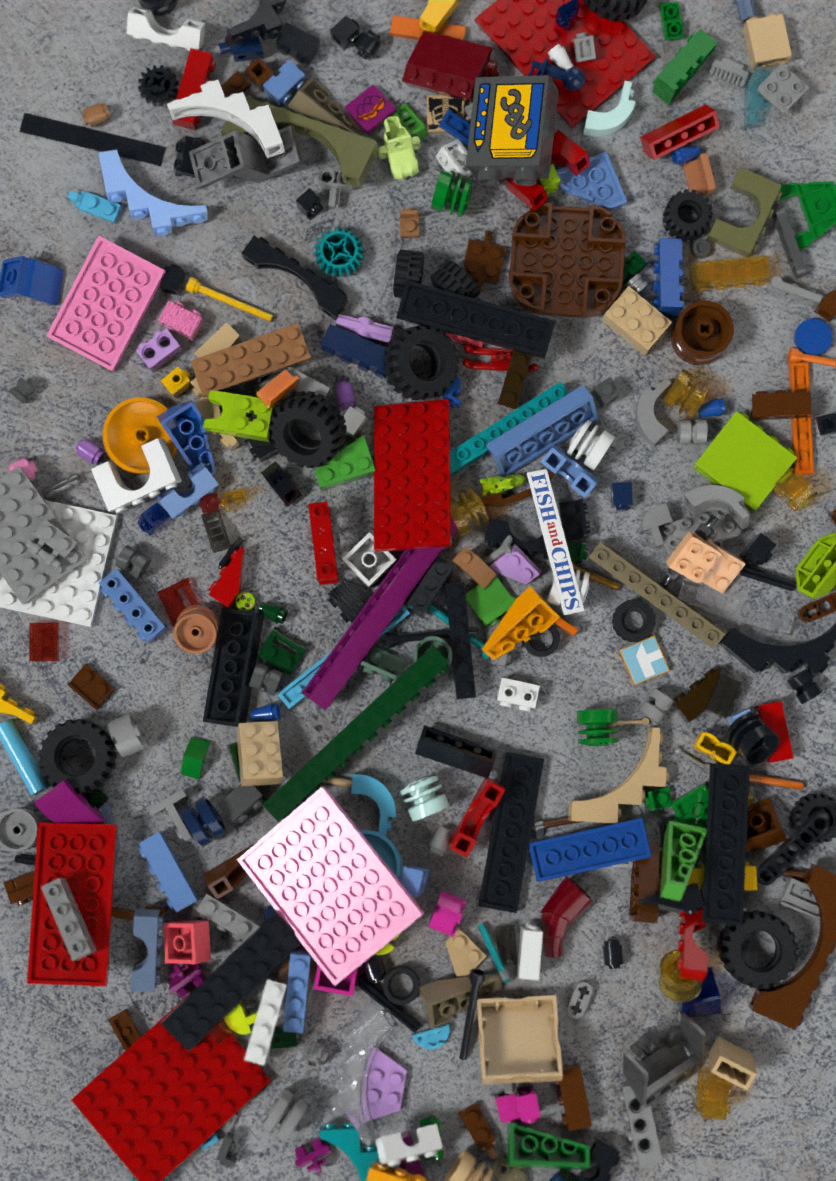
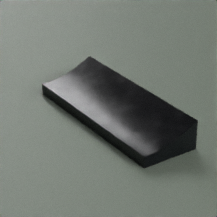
[203,608,264,727]

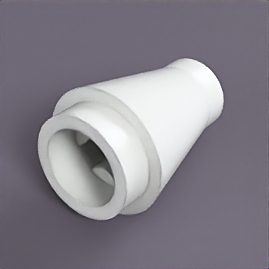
[548,44,574,70]

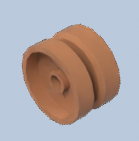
[173,605,219,654]

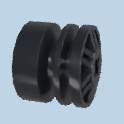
[726,712,779,765]

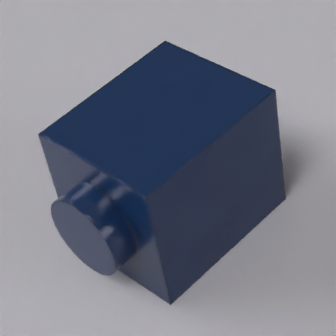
[611,482,633,511]

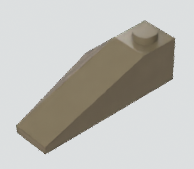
[288,77,364,136]

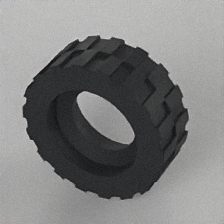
[612,599,656,642]

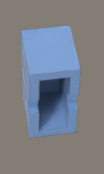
[263,60,306,107]

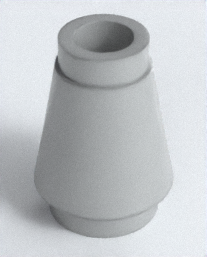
[428,827,450,857]

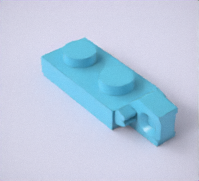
[67,191,122,224]

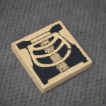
[427,95,464,134]

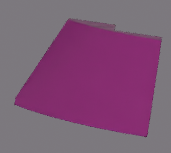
[34,779,106,824]

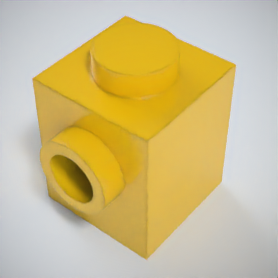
[161,366,192,399]

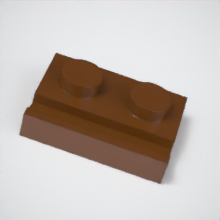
[67,664,115,710]

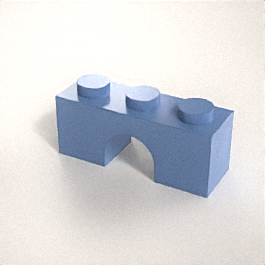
[541,444,600,498]
[156,462,219,519]
[401,865,432,898]

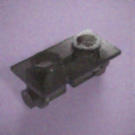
[495,925,518,967]

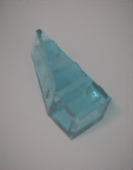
[744,66,771,131]

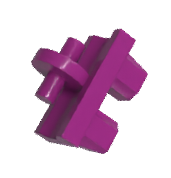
[168,963,205,998]
[294,1137,333,1175]

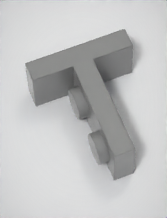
[149,789,194,842]

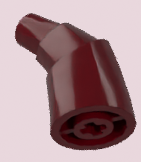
[540,876,594,958]

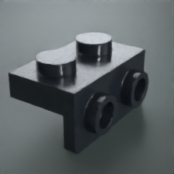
[174,136,206,178]

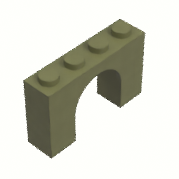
[706,167,782,258]

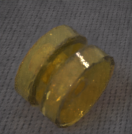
[659,950,703,1002]

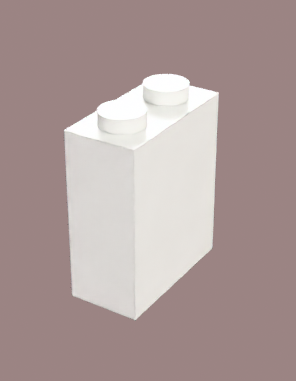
[516,923,543,980]

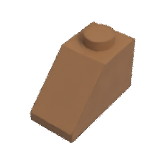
[452,546,497,590]

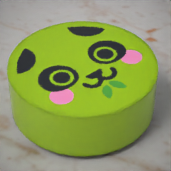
[236,592,255,611]

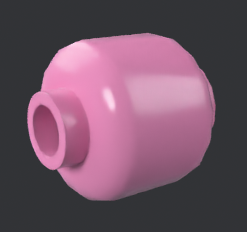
[7,458,37,481]

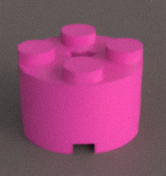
[428,891,467,937]

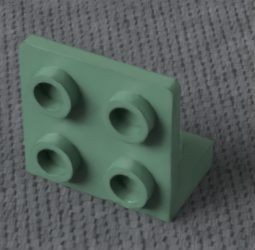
[361,646,406,684]

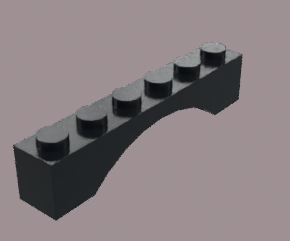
[241,236,348,321]
[445,582,476,700]

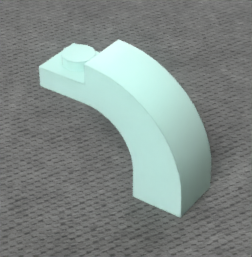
[583,81,636,137]

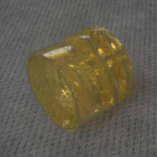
[662,369,710,419]
[451,486,489,537]

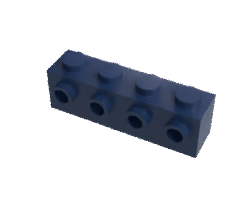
[321,324,389,379]

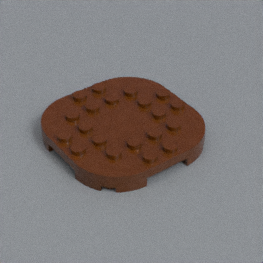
[509,203,626,318]

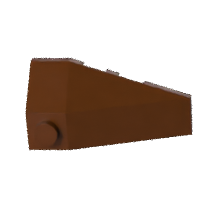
[703,798,787,852]

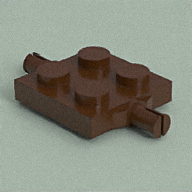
[462,231,505,291]

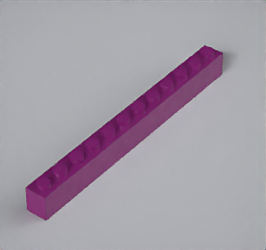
[301,515,461,711]

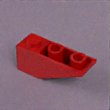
[209,547,245,609]

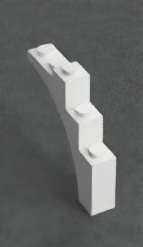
[167,80,285,158]

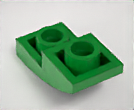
[659,2,684,41]

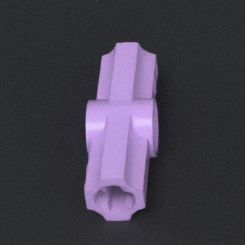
[336,314,394,343]

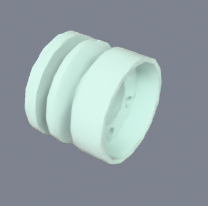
[400,775,450,822]

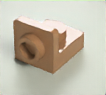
[400,208,419,239]

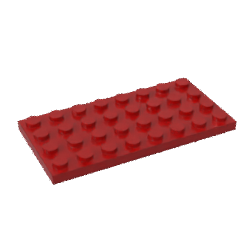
[374,399,452,552]
[27,822,117,986]

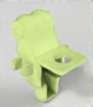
[378,116,421,180]

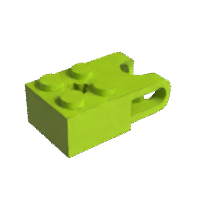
[202,390,275,442]

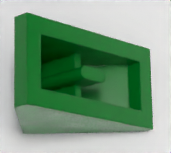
[181,737,210,780]

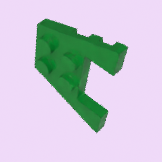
[778,181,836,252]

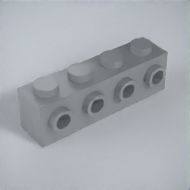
[196,892,262,942]

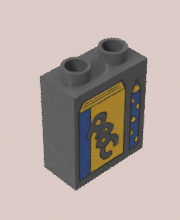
[466,75,559,186]

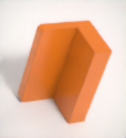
[256,369,300,409]

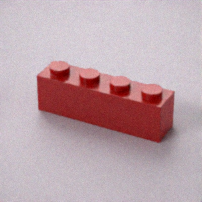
[171,48,216,130]
[640,104,720,160]

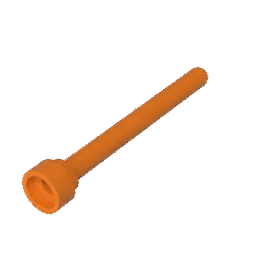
[787,347,836,367]
[749,774,804,790]

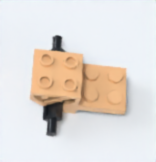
[660,514,746,594]

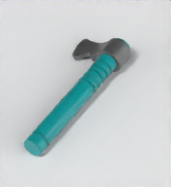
[477,923,512,983]

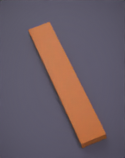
[788,362,814,475]

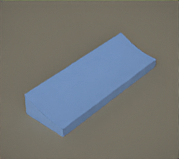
[486,385,599,476]

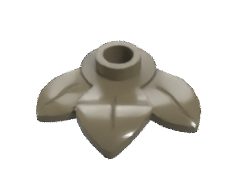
[492,1159,528,1181]

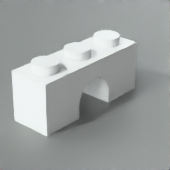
[375,1124,443,1167]

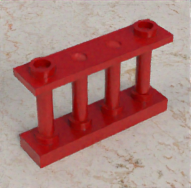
[308,501,339,586]

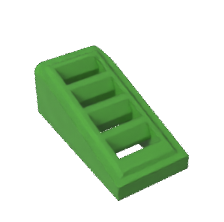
[393,103,428,140]

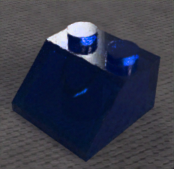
[673,967,721,1018]

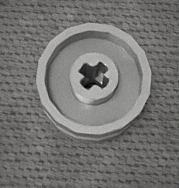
[0,808,42,852]
[261,1089,308,1142]

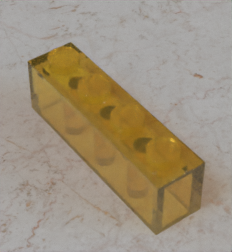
[689,256,770,292]

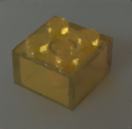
[696,1070,732,1120]

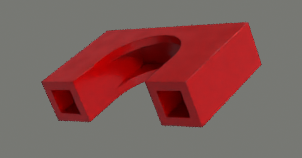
[503,130,591,211]

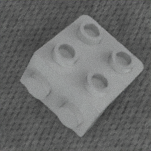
[757,63,809,114]

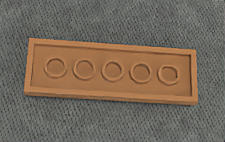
[190,323,311,398]

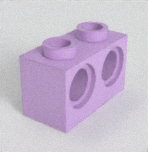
[136,328,182,373]

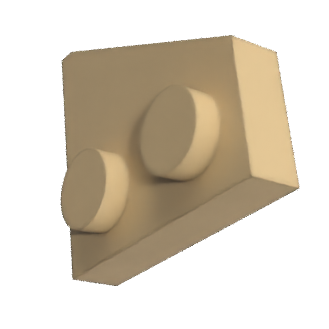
[445,928,487,978]

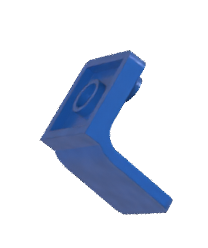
[0,256,63,305]

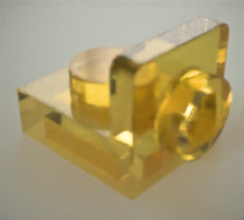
[220,488,248,513]

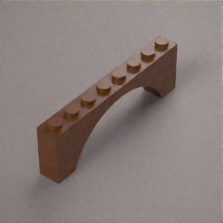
[748,864,836,1030]

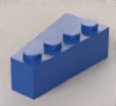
[652,238,684,317]

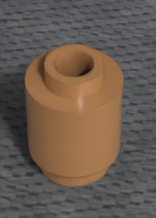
[81,103,111,127]

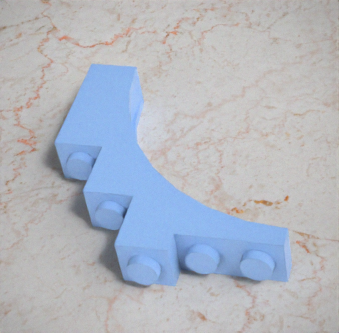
[98,150,208,237]

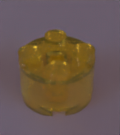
[773,468,818,512]

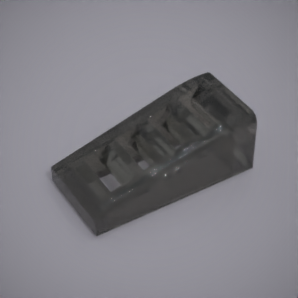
[201,509,231,553]

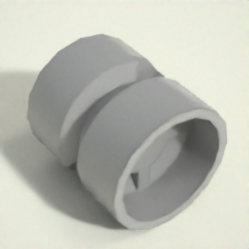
[677,419,708,444]
[638,688,674,725]

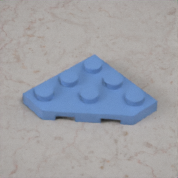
[556,151,627,211]

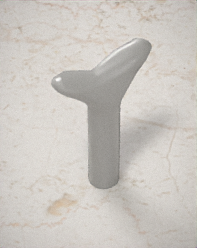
[483,535,512,565]

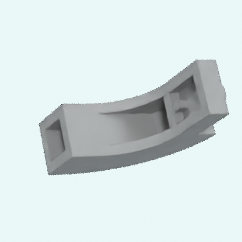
[635,378,671,448]
[684,485,750,530]

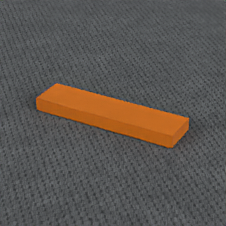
[390,15,466,40]

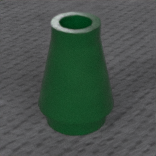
[258,602,288,624]

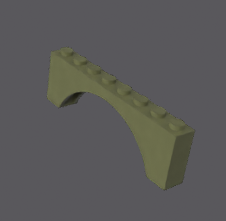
[221,96,378,189]

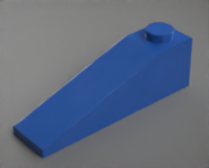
[157,400,217,476]

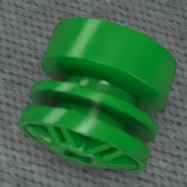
[431,170,473,218]
[576,709,619,747]

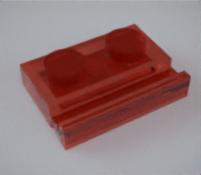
[29,623,59,662]

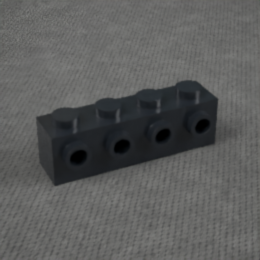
[415,725,498,777]

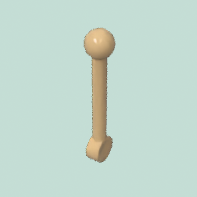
[609,718,650,727]

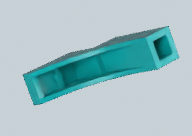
[320,1121,380,1181]

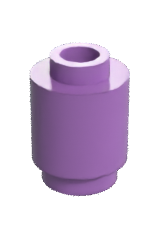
[334,381,356,411]
[76,438,105,465]

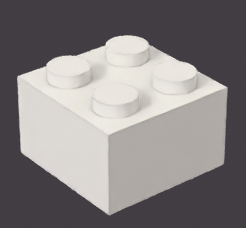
[342,532,397,589]

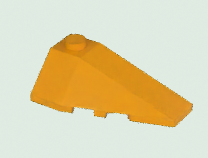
[482,586,560,660]

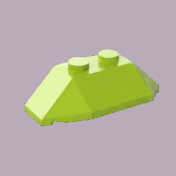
[795,533,836,600]

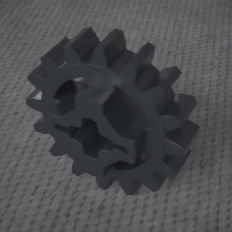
[138,65,179,107]

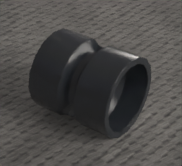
[787,668,823,704]

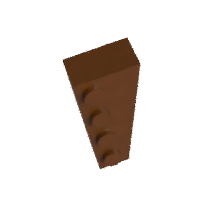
[629,841,662,924]

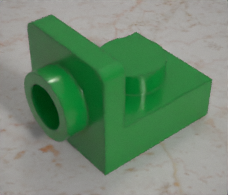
[644,787,672,811]

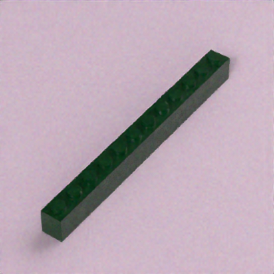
[263,645,450,822]

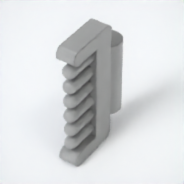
[709,57,749,88]

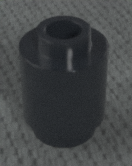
[602,940,624,969]
[361,954,386,984]

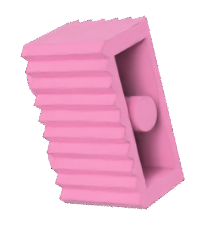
[158,301,204,341]

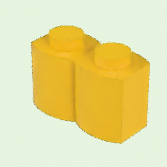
[692,732,737,765]

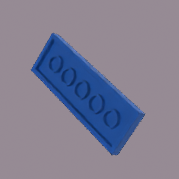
[529,818,652,882]

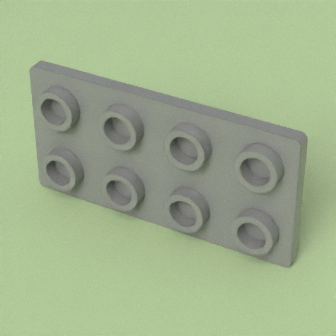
[659,510,741,557]

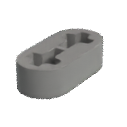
[567,981,593,1018]

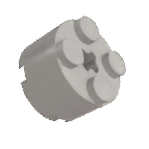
[108,711,149,757]

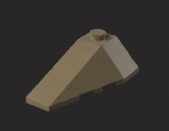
[419,974,502,1029]

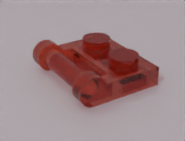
[157,578,199,627]

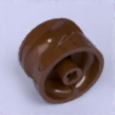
[671,301,734,366]

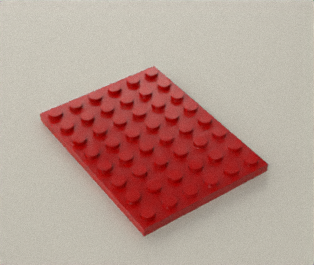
[475,0,656,129]
[71,990,271,1181]

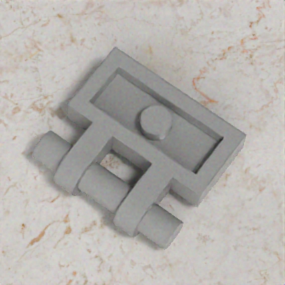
[26,519,77,569]

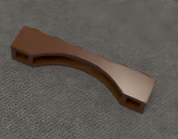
[204,840,260,899]

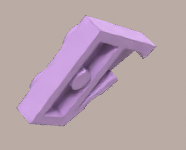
[488,544,541,584]

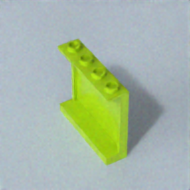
[692,411,797,513]

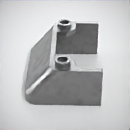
[623,1013,706,1108]

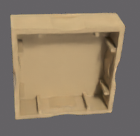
[477,995,563,1085]

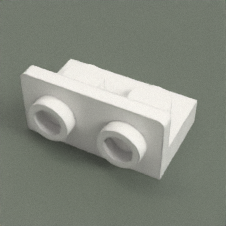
[436,139,473,183]

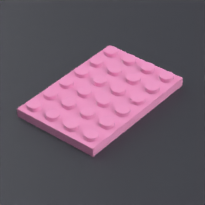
[46,236,166,372]

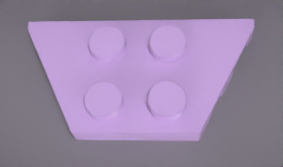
[358,1045,407,1123]

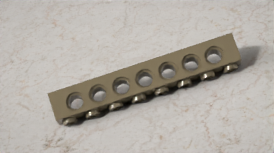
[589,539,726,649]

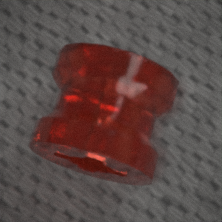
[208,1020,233,1045]

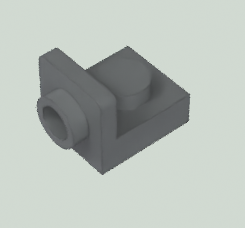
[216,1132,238,1167]

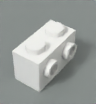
[496,678,540,712]

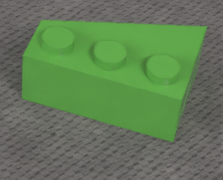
[315,435,375,491]

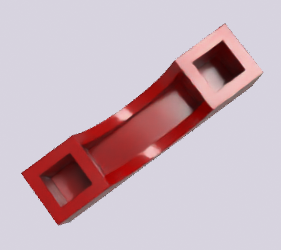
[448,776,505,858]
[676,907,708,981]

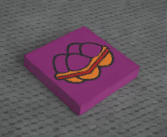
[345,84,397,134]

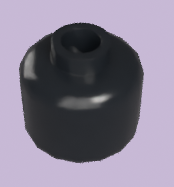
[354,30,382,60]

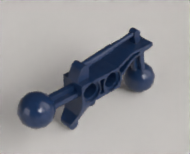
[528,58,586,91]

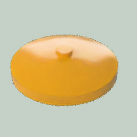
[102,397,177,474]

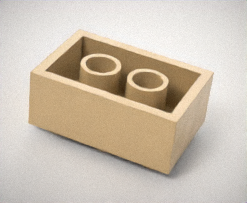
[602,286,672,356]
[236,721,283,786]

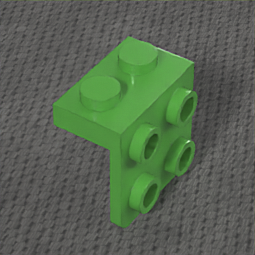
[466,576,516,627]

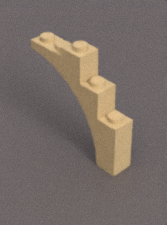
[190,322,241,450]
[568,727,669,824]

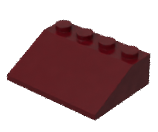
[402,30,493,103]

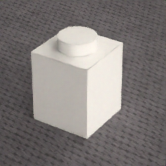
[344,406,366,439]

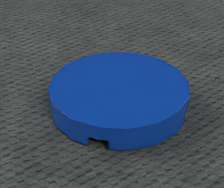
[794,318,832,356]

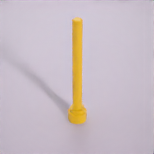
[186,277,273,322]

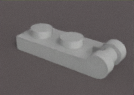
[768,276,822,308]

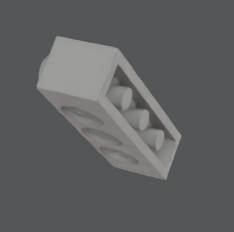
[41,878,97,961]
[618,1082,663,1167]

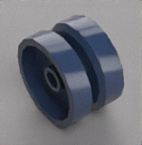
[181,796,227,847]

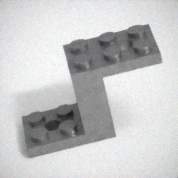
[189,125,303,189]

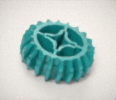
[314,226,365,278]

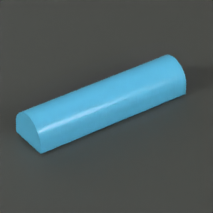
[0,719,49,796]

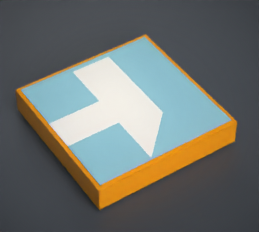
[619,635,670,685]

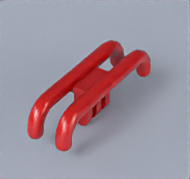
[463,344,538,373]

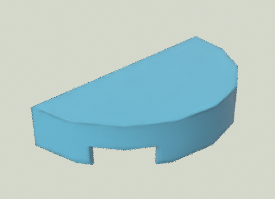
[412,1023,450,1050]

